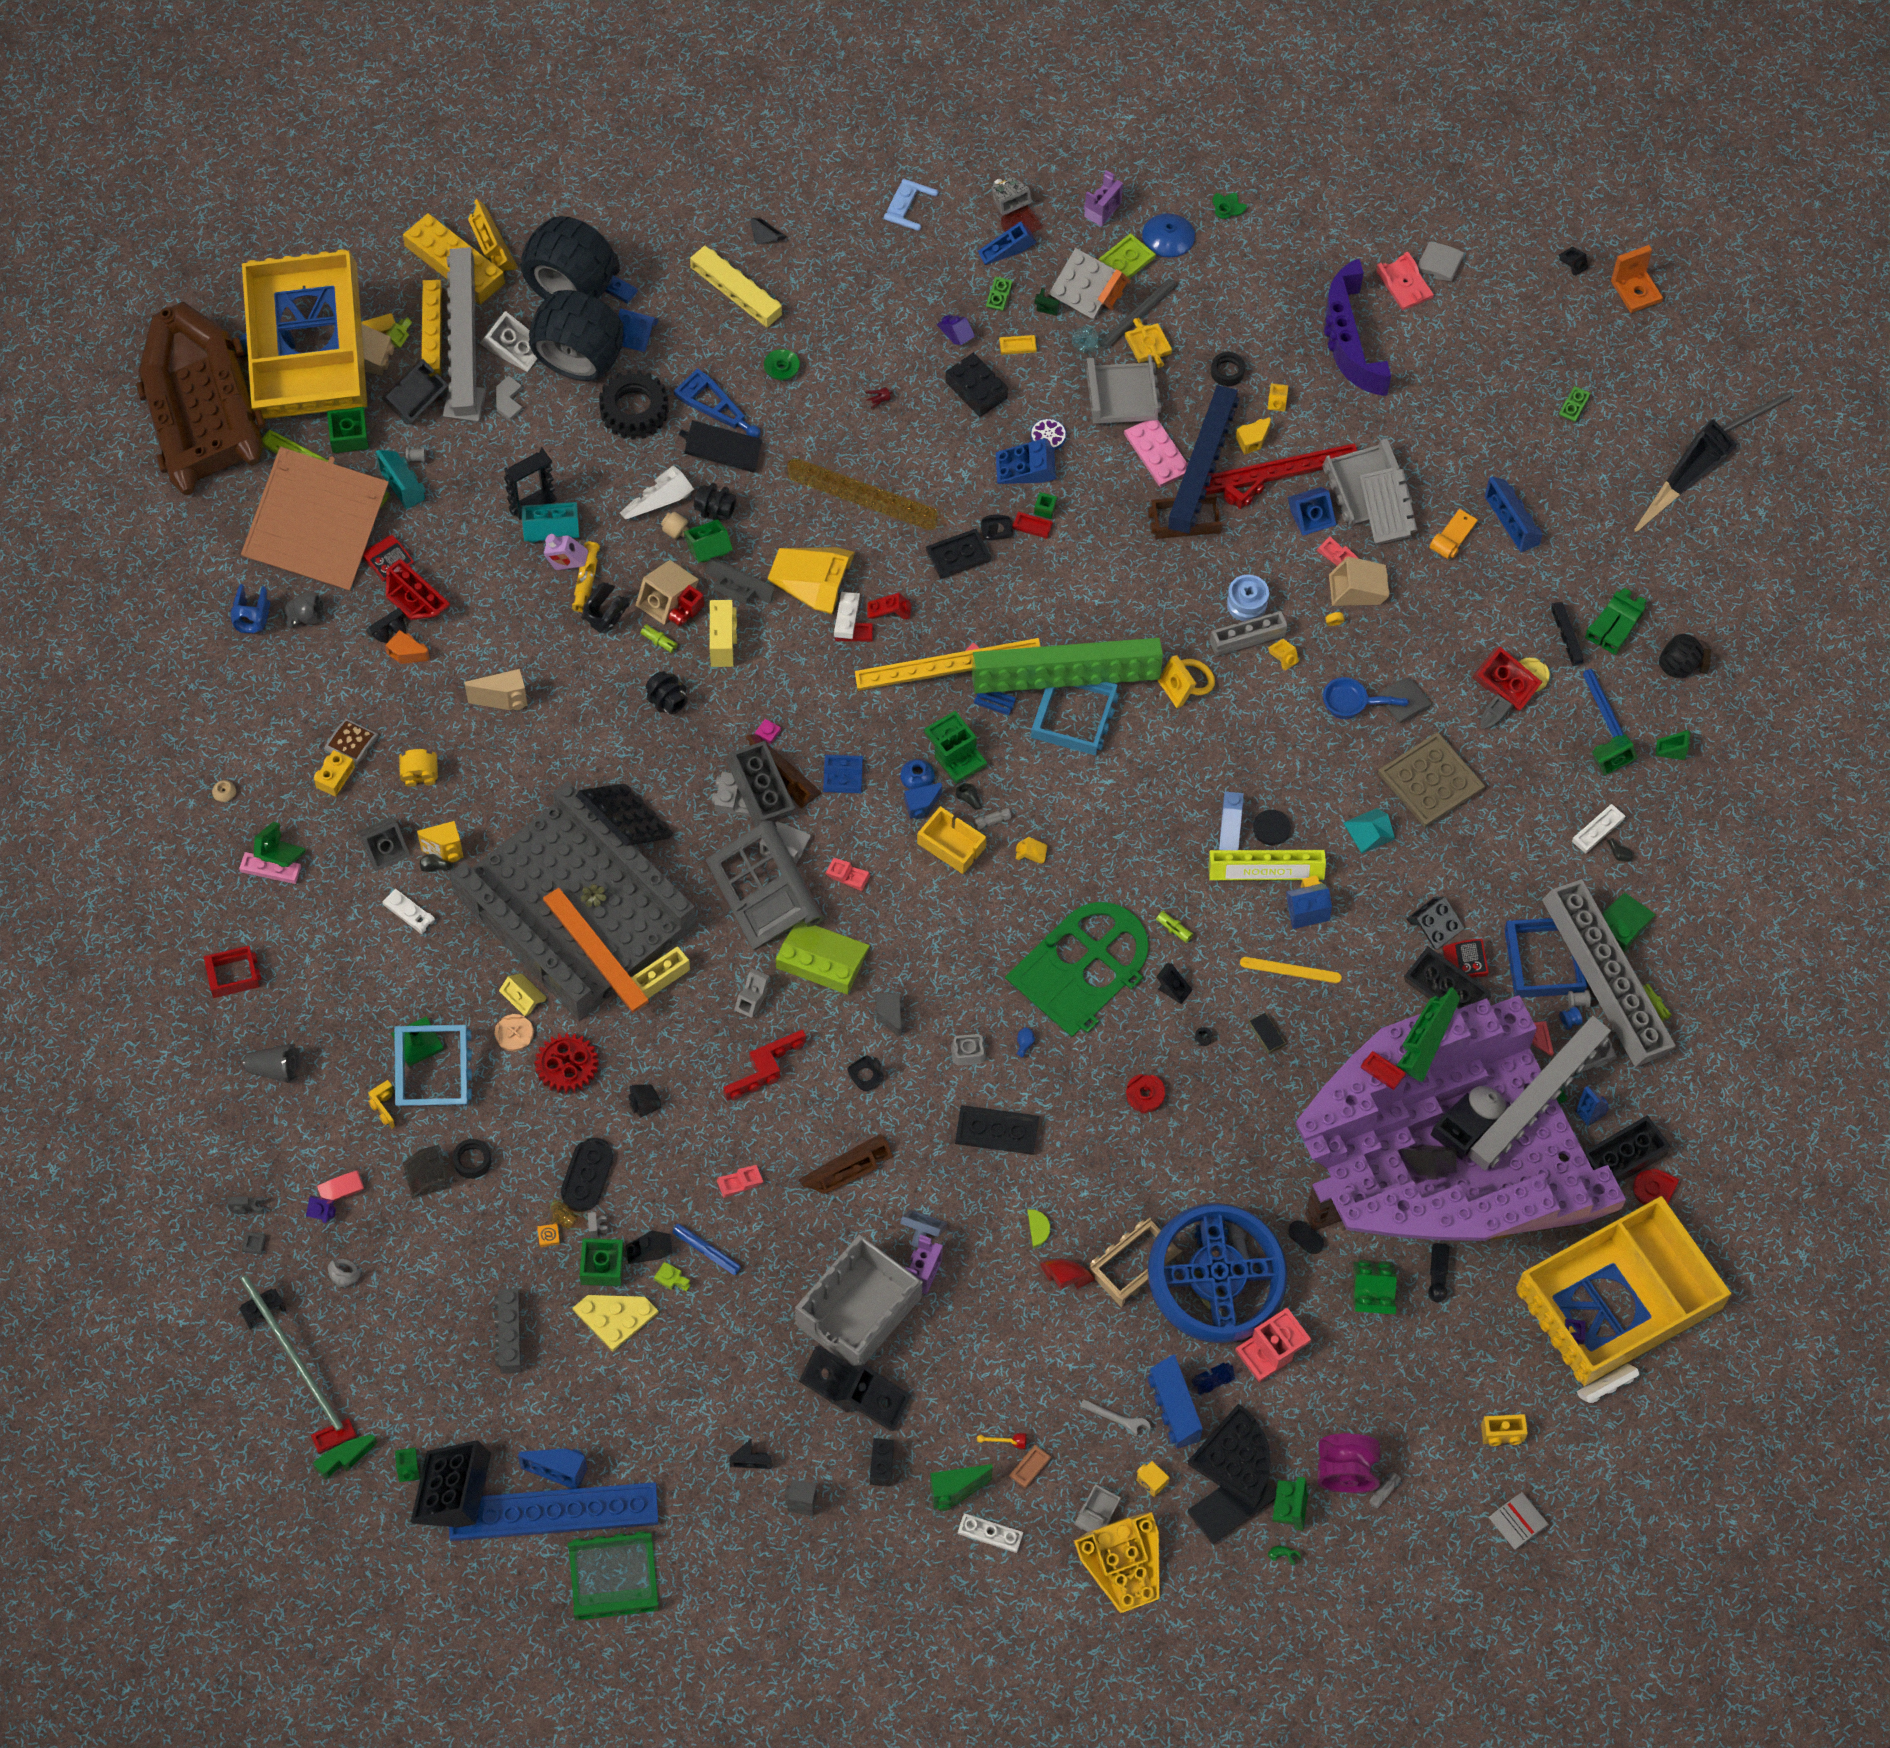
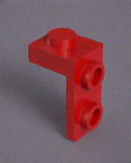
[1224,476,1265,510]
[867,592,912,619]

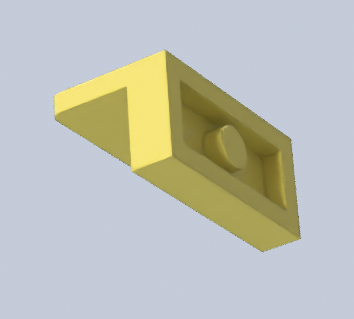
[499,973,547,1016]

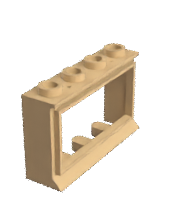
[1089,1218,1182,1307]

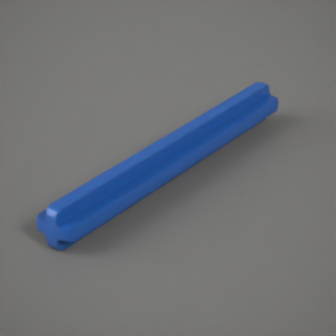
[1583,669,1624,738]

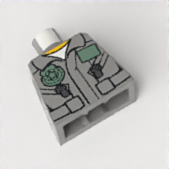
[991,177,1032,215]

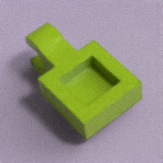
[386,317,412,349]
[654,1262,691,1292]

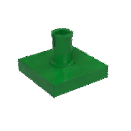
[391,1016,444,1067]

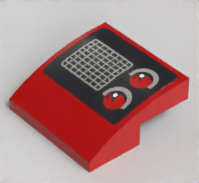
[363,534,414,582]
[1443,938,1489,978]

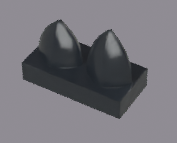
[366,608,406,643]

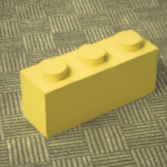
[631,946,690,998]

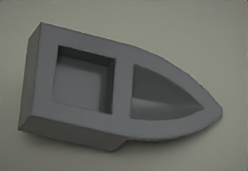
[1481,694,1513,729]

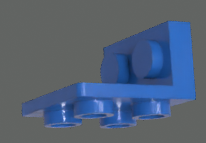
[618,308,659,352]

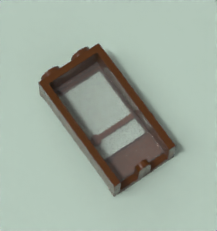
[1148,494,1222,540]

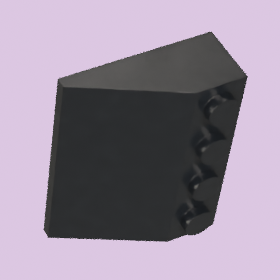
[410,1440,491,1528]

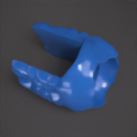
[230,584,270,634]

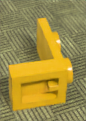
[368,1080,395,1129]

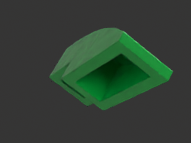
[313,1434,377,1480]

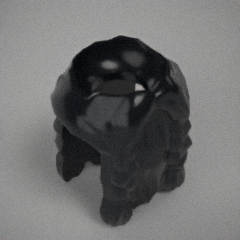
[581,582,631,633]

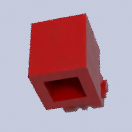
[669,585,704,627]

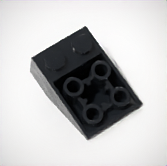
[1431,1093,1497,1160]

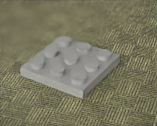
[1049,248,1115,320]

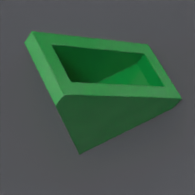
[1656,729,1690,760]

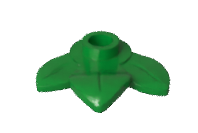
[1212,193,1247,219]

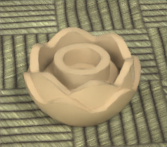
[212,780,236,802]

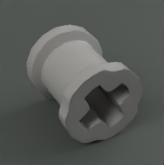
[406,447,426,463]
[1568,990,1590,1008]

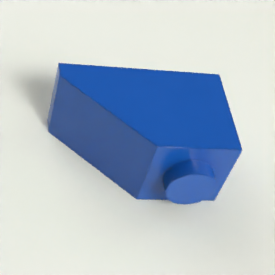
[904,783,942,819]

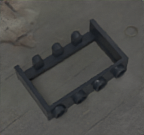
[504,446,557,520]

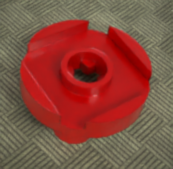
[1126,1074,1165,1113]

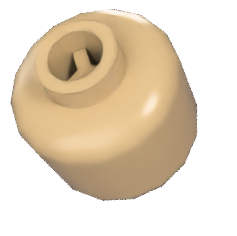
[661,512,689,539]

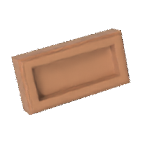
[1009,1445,1051,1489]

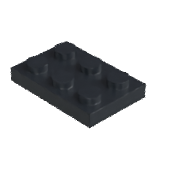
[926,528,991,579]

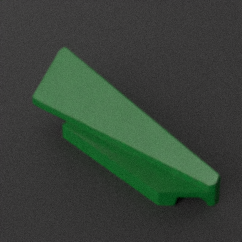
[1396,988,1460,1082]

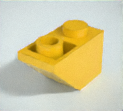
[1235,417,1271,455]

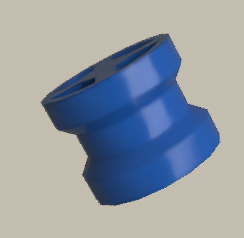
[1559,1006,1583,1030]

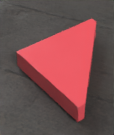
[1532,1021,1554,1056]

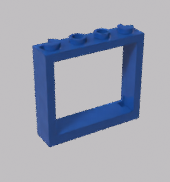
[1504,918,1588,998]

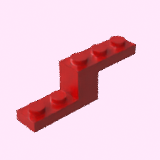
[723,1029,806,1101]

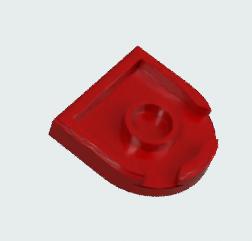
[1633,1169,1680,1205]

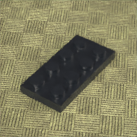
[955,1105,1039,1155]

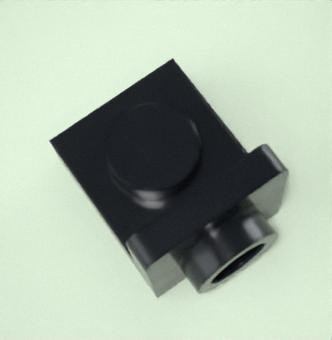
[1559,246,1588,276]

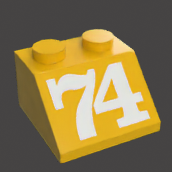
[417,821,463,862]

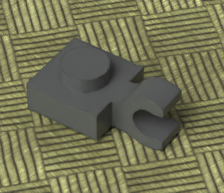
[228,1196,264,1214]

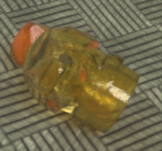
[550,1200,578,1230]

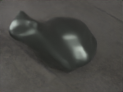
[955,783,982,810]
[1607,838,1634,862]
[420,854,451,872]

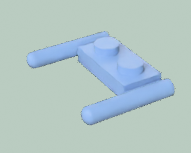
[884,179,938,231]

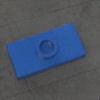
[605,275,638,304]

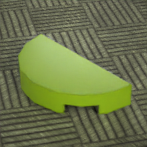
[1027,1209,1050,1248]

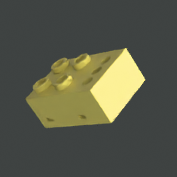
[710,600,737,667]

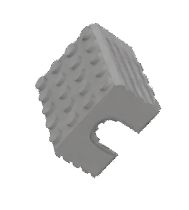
[795,1234,923,1366]

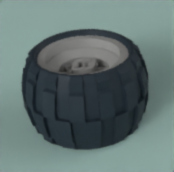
[520,216,616,300]
[528,290,624,381]

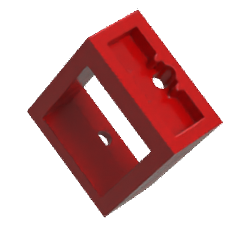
[203,946,262,998]

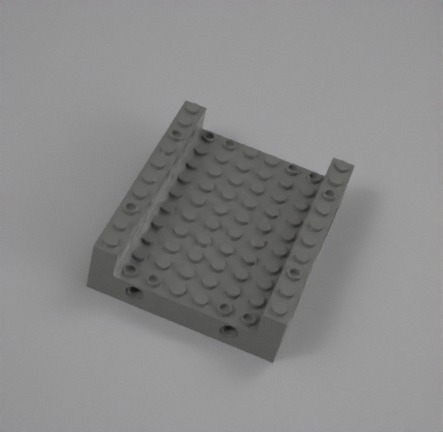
[449,781,696,1021]

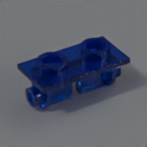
[1192,1362,1235,1396]

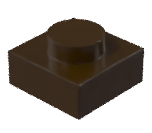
[1698,649,1711,674]

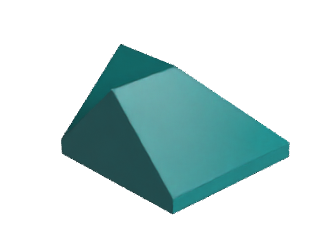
[1343,808,1395,854]

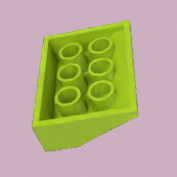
[776,921,870,995]

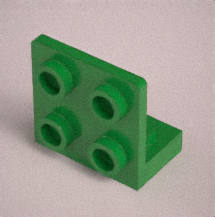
[253,821,306,867]

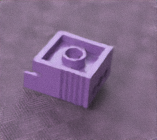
[1084,170,1123,227]
[905,1235,943,1295]

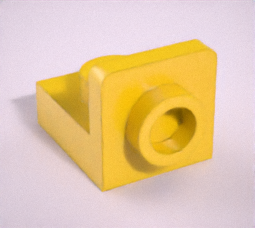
[1267,383,1289,411]
[1268,638,1299,670]

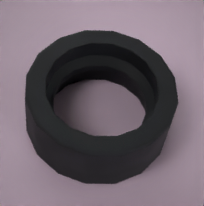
[1211,352,1245,387]
[452,1139,491,1179]

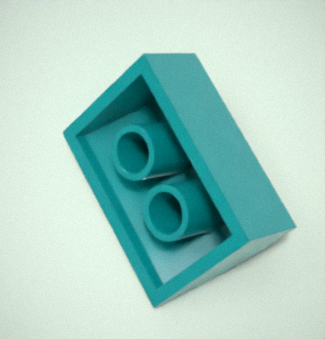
[375,450,426,509]
[522,502,579,543]

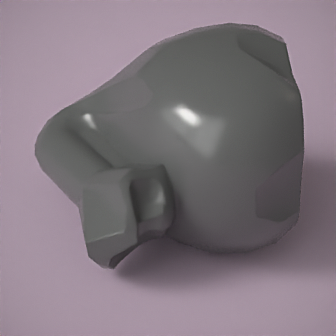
[284,591,325,628]

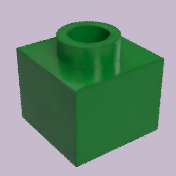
[1034,492,1057,519]

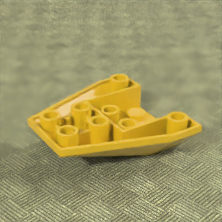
[768,547,855,614]
[1074,1512,1159,1613]

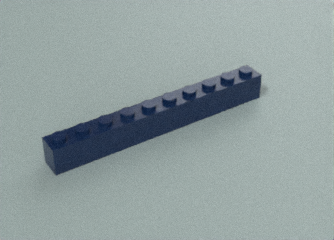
[1168,385,1240,533]

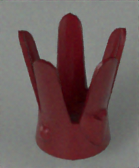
[865,387,893,409]

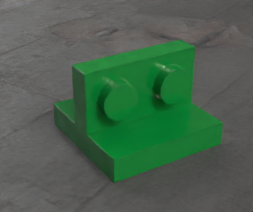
[1273,1477,1309,1531]

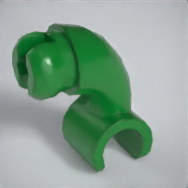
[1268,1545,1301,1566]

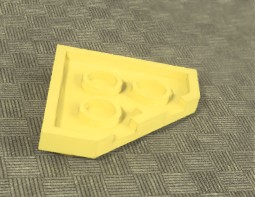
[573,1295,659,1352]

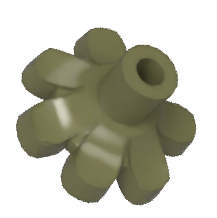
[581,884,606,907]

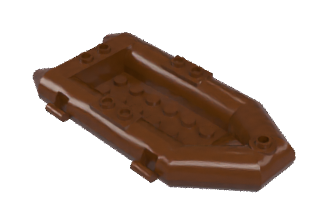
[136,302,266,495]

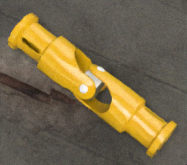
[572,541,600,612]

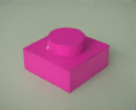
[755,719,781,744]

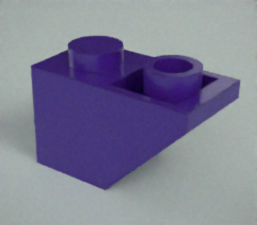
[937,314,975,345]

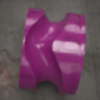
[1318,1433,1380,1493]

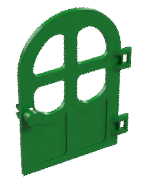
[1005,902,1148,1037]

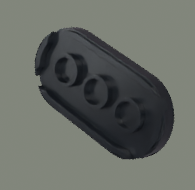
[561,1138,613,1212]

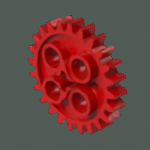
[534,1032,599,1094]

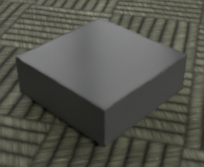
[242,1232,267,1255]

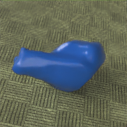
[1016,1027,1035,1057]

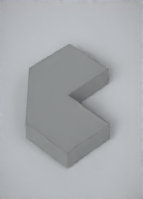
[496,376,522,421]

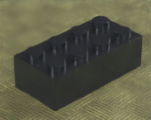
[1404,946,1491,1009]
[1584,1115,1671,1184]

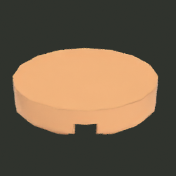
[494,1014,534,1051]

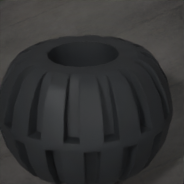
[1659,634,1703,679]

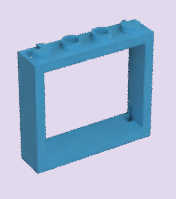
[1031,682,1120,756]
[394,1025,472,1106]

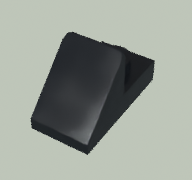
[1156,963,1192,1004]
[729,1439,772,1469]

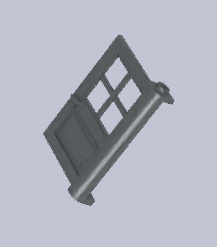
[705,820,826,950]

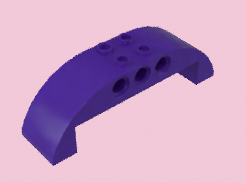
[1324,259,1391,396]

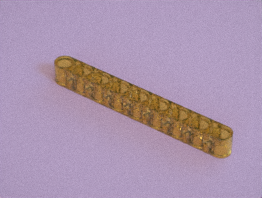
[787,458,938,530]

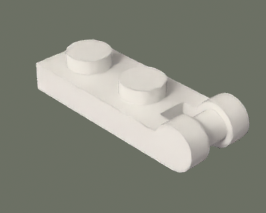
[383,889,436,934]

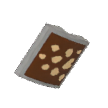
[324,719,378,765]

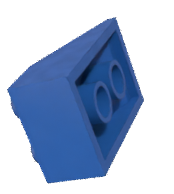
[518,1449,587,1489]

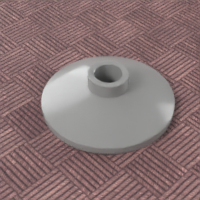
[1469,1086,1506,1120]

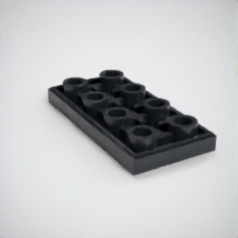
[684,420,762,473]
[1187,1483,1276,1545]

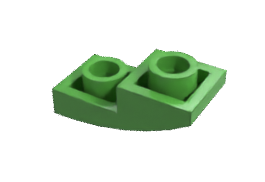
[986,276,1012,311]
[1559,386,1591,422]

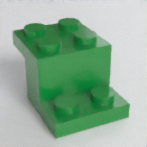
[924,711,987,784]
[1352,1260,1397,1315]

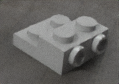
[712,772,751,817]

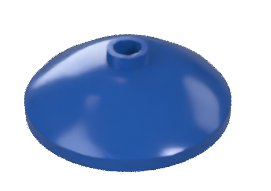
[1142,213,1195,258]

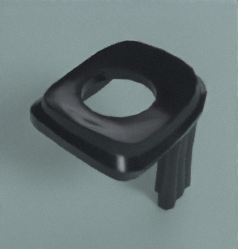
[980,514,1013,540]
[847,1055,884,1091]

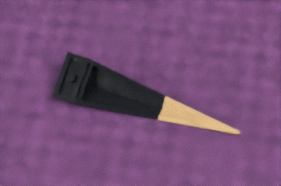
[1634,419,1737,531]

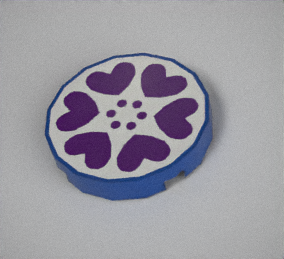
[1030,418,1066,451]

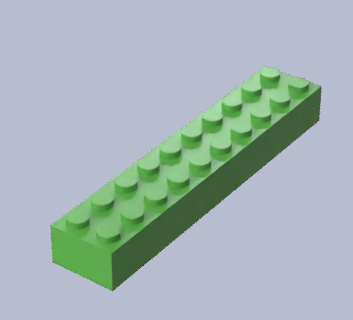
[972,638,1163,694]

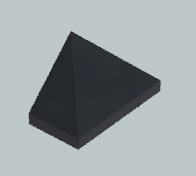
[750,218,787,245]

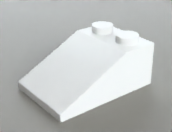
[480,311,537,372]

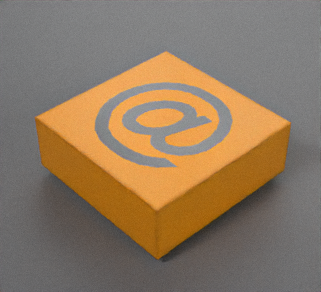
[537,1224,560,1247]

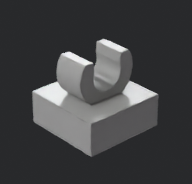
[588,1212,608,1238]

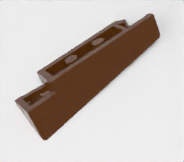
[746,734,822,808]
[799,1134,893,1194]

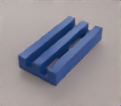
[974,692,1016,716]

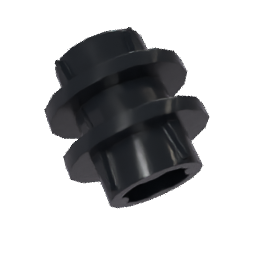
[694,483,737,521]
[645,671,688,715]

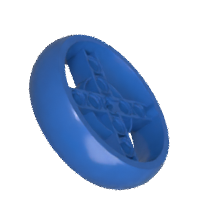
[1148,1203,1288,1343]

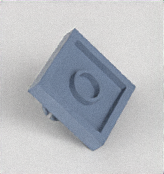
[900,1210,947,1247]

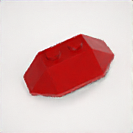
[386,558,450,620]

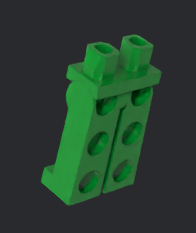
[1585,588,1647,655]

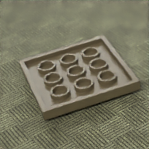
[1378,732,1485,828]

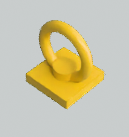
[1158,655,1215,708]

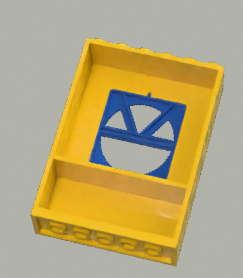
[242,249,367,419]
[1516,1196,1732,1387]

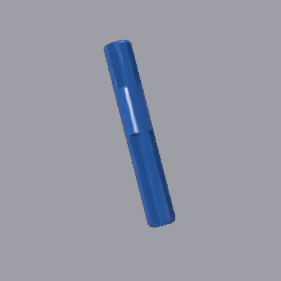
[673,1223,741,1275]

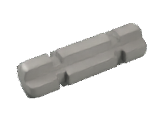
[975,808,1011,830]
[1369,1472,1401,1508]

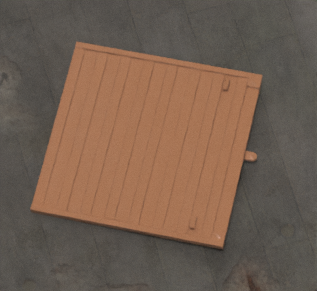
[241,447,389,591]

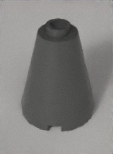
[243,1044,301,1083]

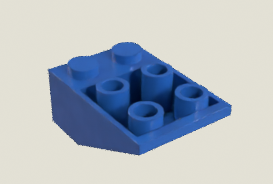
[996,438,1056,484]

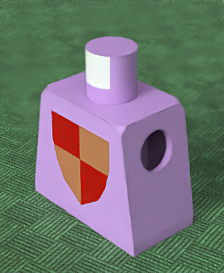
[544,534,588,570]

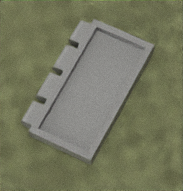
[1360,467,1417,545]

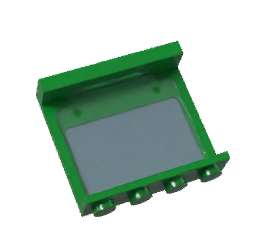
[568,1531,659,1621]

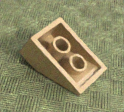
[464,669,528,710]

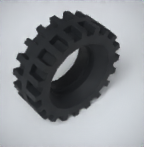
[599,370,669,440]

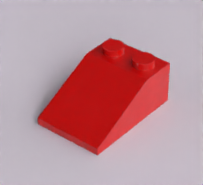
[1472,647,1543,711]

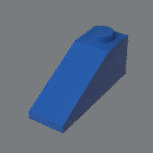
[978,221,1036,265]
[1576,1086,1609,1126]

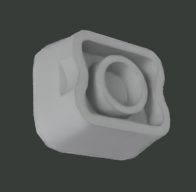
[951,1034,986,1065]

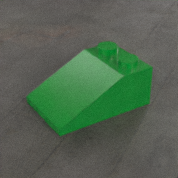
[1602,893,1656,953]
[930,1464,993,1511]

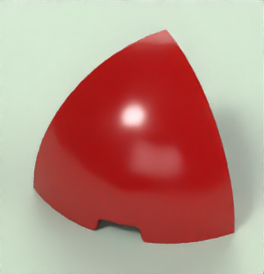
[1040,1258,1094,1290]

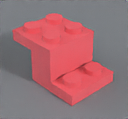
[1235,1308,1311,1382]

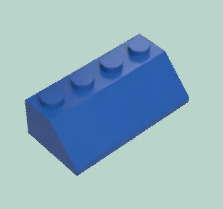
[1484,476,1542,552]
[1147,1354,1203,1449]

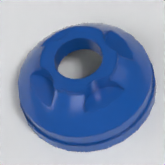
[900,759,935,790]

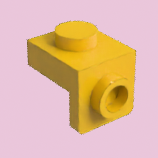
[1016,837,1048,864]

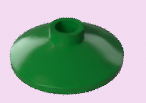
[764,349,800,380]

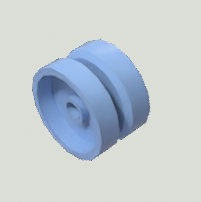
[1227,575,1269,621]

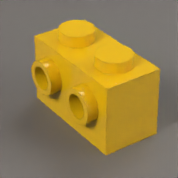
[314,750,355,797]
[1481,1414,1528,1446]

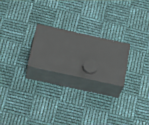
[726,741,795,827]

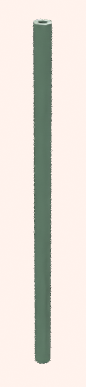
[240,1275,344,1431]

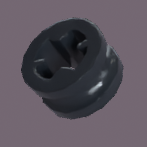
[1195,1027,1213,1046]

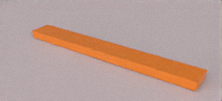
[543,888,649,1013]

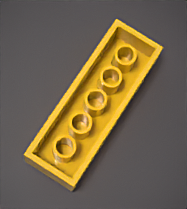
[403,213,505,305]

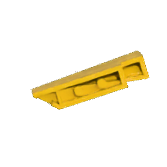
[468,199,518,271]

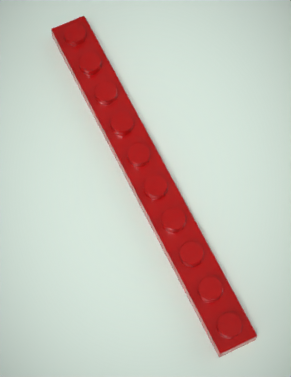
[1181,443,1358,495]

